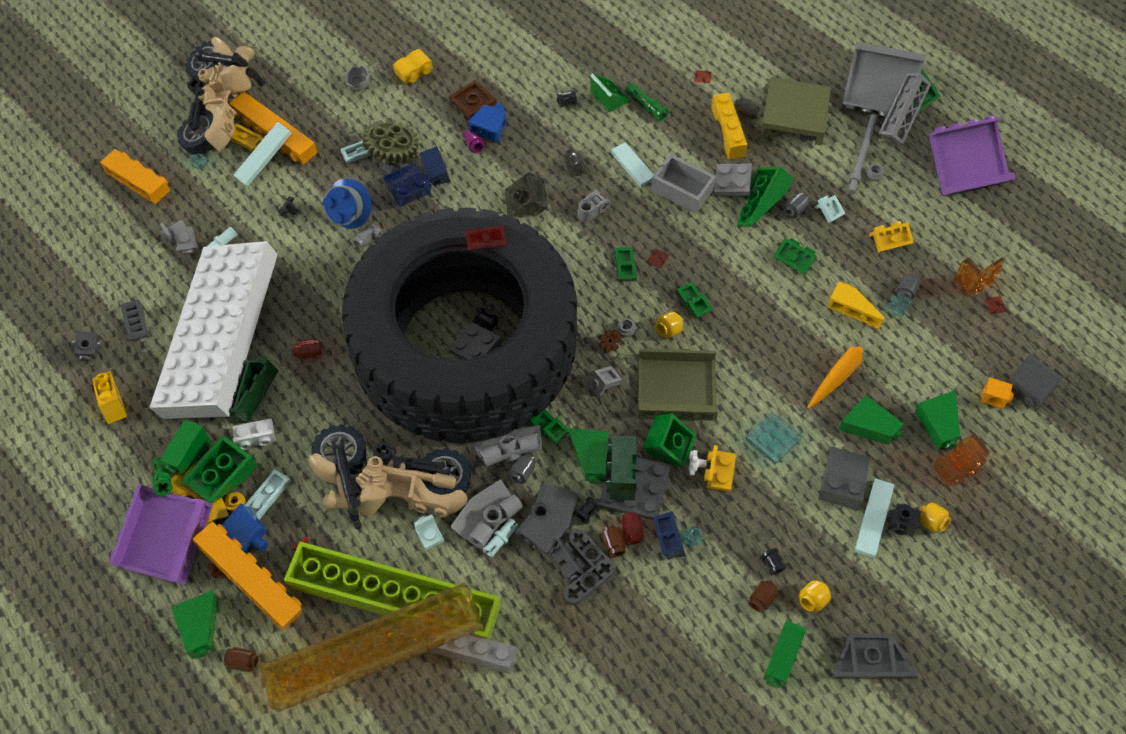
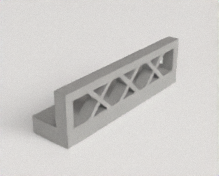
[878,73,931,145]

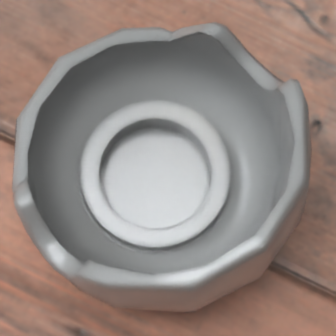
[344,65,370,91]

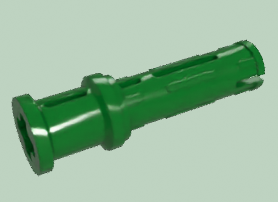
[626,82,669,122]
[152,457,173,496]

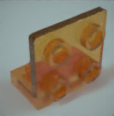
[953,258,1005,297]

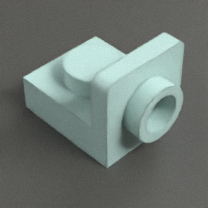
[814,195,846,223]
[414,515,444,550]

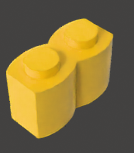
[393,49,433,85]

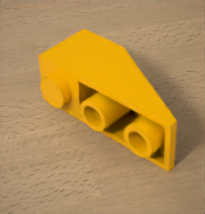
[92,371,127,424]

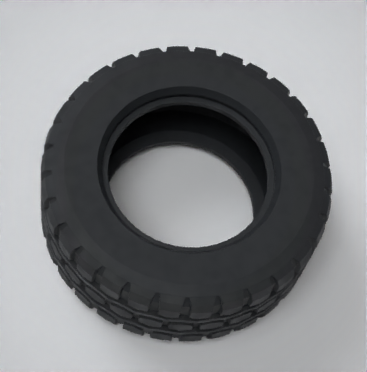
[342,208,577,443]

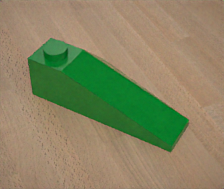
[737,166,794,227]

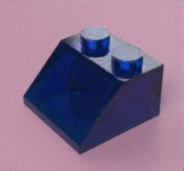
[383,163,432,207]

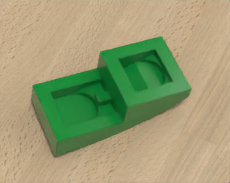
[614,247,637,281]
[675,281,713,318]
[529,410,569,444]

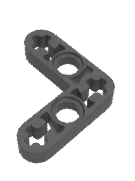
[564,529,615,606]

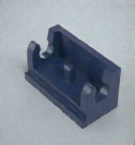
[419,146,451,186]
[653,511,686,560]

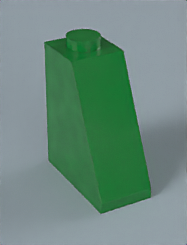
[915,391,960,450]
[839,395,904,445]
[160,419,212,475]
[568,428,608,484]
[171,590,219,659]
[763,620,807,688]

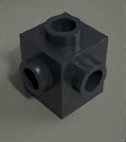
[886,503,921,537]

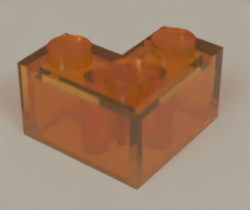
[933,433,990,486]

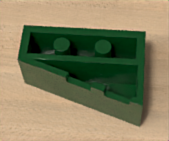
[225,359,279,423]
[606,436,637,501]

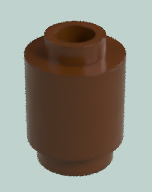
[601,525,626,558]
[748,580,778,613]
[224,647,259,672]

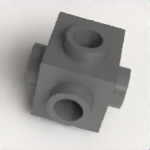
[71,331,101,361]

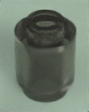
[734,97,759,120]

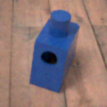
[468,103,507,143]
[222,503,268,553]

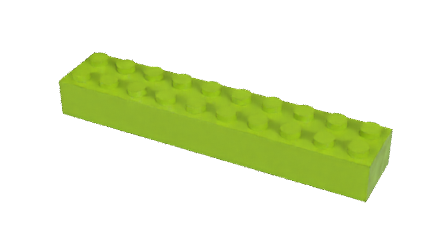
[284,542,501,639]

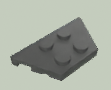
[832,634,918,679]

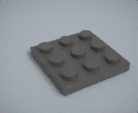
[599,457,671,520]

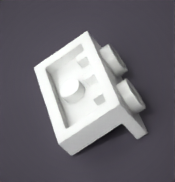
[232,418,276,450]

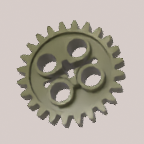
[362,119,419,164]

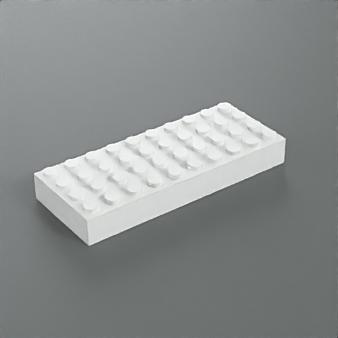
[149,241,278,419]

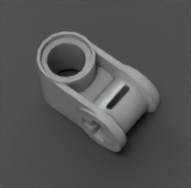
[578,190,611,222]

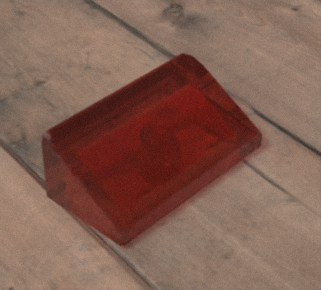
[465,225,507,250]

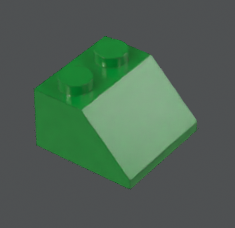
[643,413,696,468]

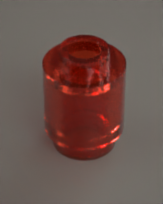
[293,339,322,360]
[621,512,644,544]

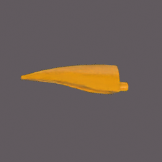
[807,346,864,409]

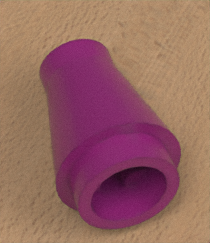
[463,130,484,153]

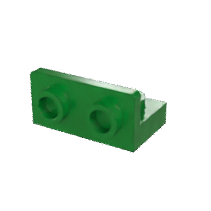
[773,238,818,275]

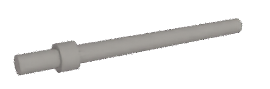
[848,114,878,194]

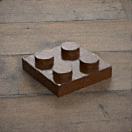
[449,80,497,120]

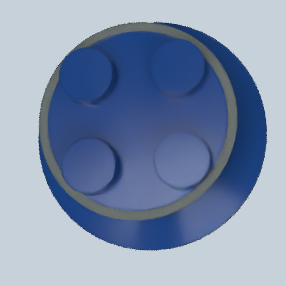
[323,178,372,229]

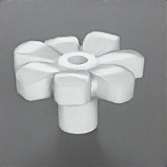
[688,450,707,476]

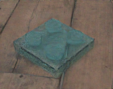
[745,412,802,465]

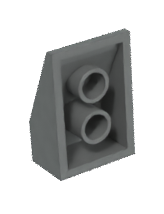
[818,446,870,510]

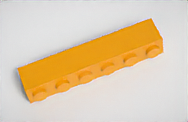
[229,92,318,165]
[193,522,302,631]

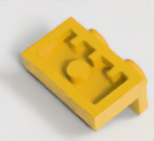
[869,221,914,253]
[704,445,736,492]

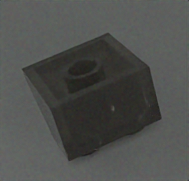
[505,172,548,218]

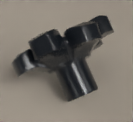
[278,196,298,217]

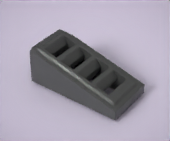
[121,300,149,341]

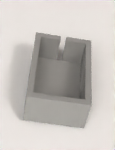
[651,154,716,213]

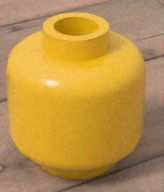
[655,311,683,339]
[919,502,951,533]
[799,580,831,612]

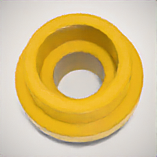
[225,492,246,512]

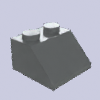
[1007,354,1063,410]

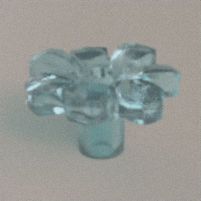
[887,293,912,317]

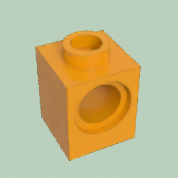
[980,377,1014,409]

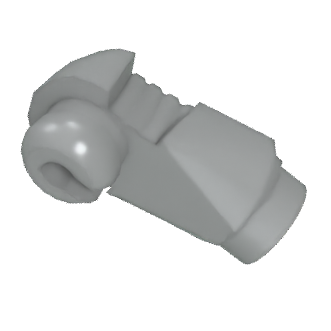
[353,225,382,248]

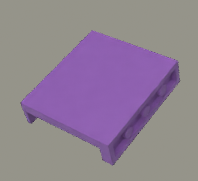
[929,116,1016,196]
[109,484,213,585]

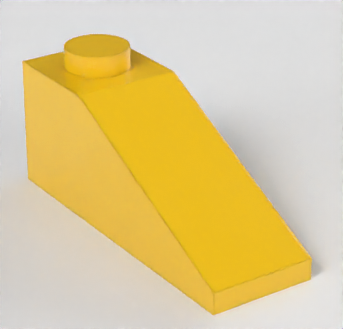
[827,281,885,329]

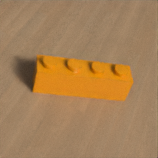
[100,149,170,205]

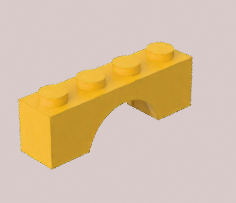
[711,93,747,160]

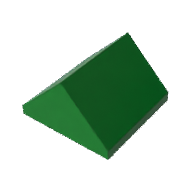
[590,73,631,112]

